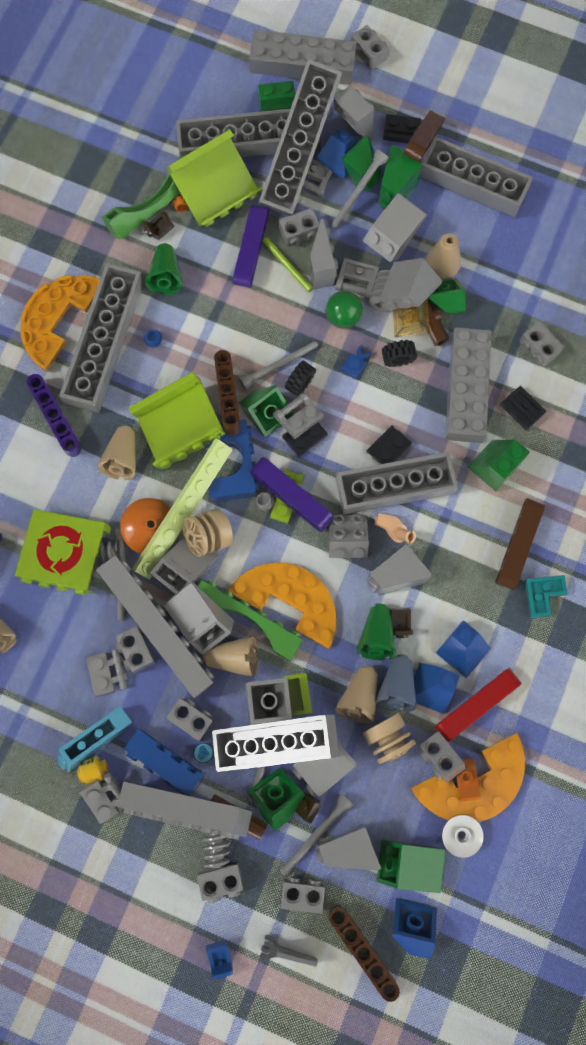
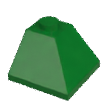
[341,136,382,191]
[428,278,466,315]
[238,385,294,437]
[247,768,305,831]

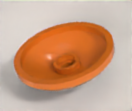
[120,498,171,554]

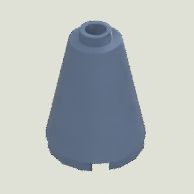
[376,654,416,712]

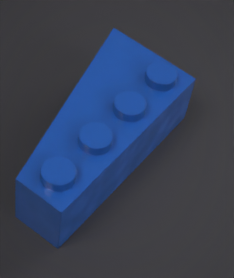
[124,729,206,796]

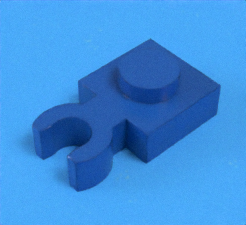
[341,345,371,379]

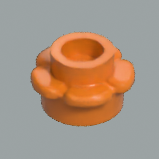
[172,196,189,213]

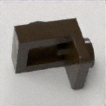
[142,211,174,240]
[390,608,413,638]
[295,792,321,824]

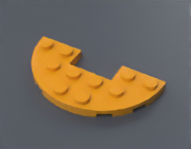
[20,275,100,372]
[228,562,336,649]
[410,733,525,822]

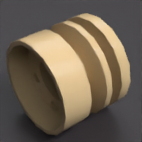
[183,509,233,557]
[362,713,416,764]

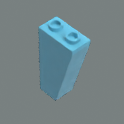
[57,706,132,773]

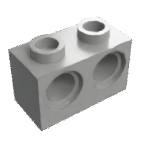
[351,25,389,70]
[279,208,319,246]
[519,321,565,367]
[115,626,156,674]
[166,697,214,742]
[419,731,466,783]
[197,863,244,903]
[281,877,325,914]

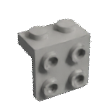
[329,514,369,558]

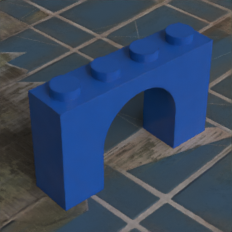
[204,420,259,502]

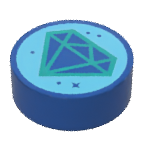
[193,743,214,763]

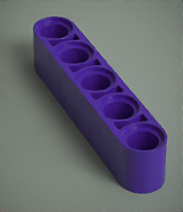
[233,205,269,288]
[27,374,81,457]
[250,457,334,532]

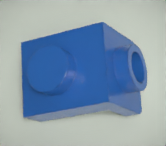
[206,940,233,980]

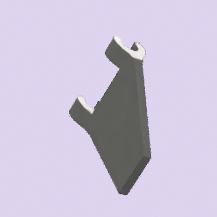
[260,935,318,967]

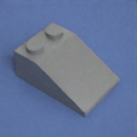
[363,193,427,262]

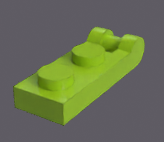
[270,469,304,524]

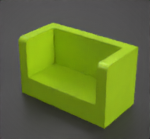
[283,673,312,717]

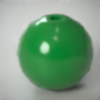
[325,290,363,329]

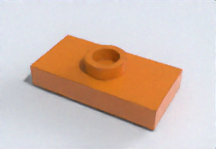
[457,758,481,802]

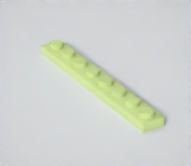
[132,438,233,580]

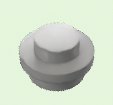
[256,492,275,511]

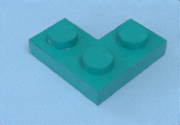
[524,575,568,619]

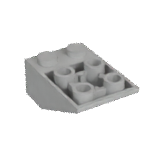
[334,85,374,141]
[309,219,338,289]
[150,537,219,595]
[163,581,234,655]

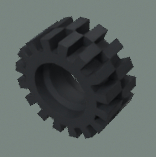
[382,340,417,367]
[285,360,316,397]

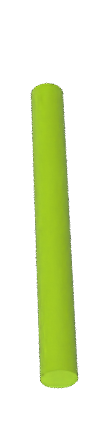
[262,237,313,293]

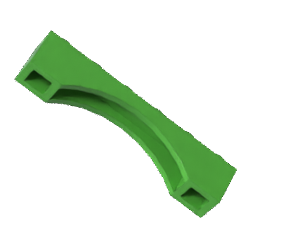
[101,155,186,240]
[198,580,303,662]

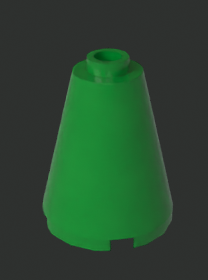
[146,243,182,295]
[356,604,396,661]

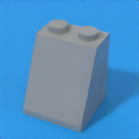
[379,258,442,310]
[367,544,432,595]
[245,678,292,725]
[292,742,357,797]
[315,825,381,870]

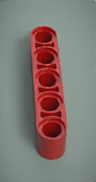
[434,667,522,742]

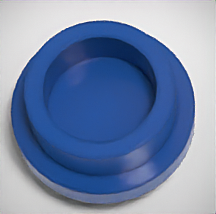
[144,329,163,348]

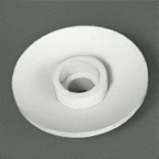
[442,815,483,858]

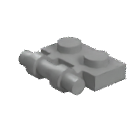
[86,649,128,697]
[79,773,121,824]

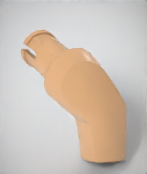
[375,513,416,543]

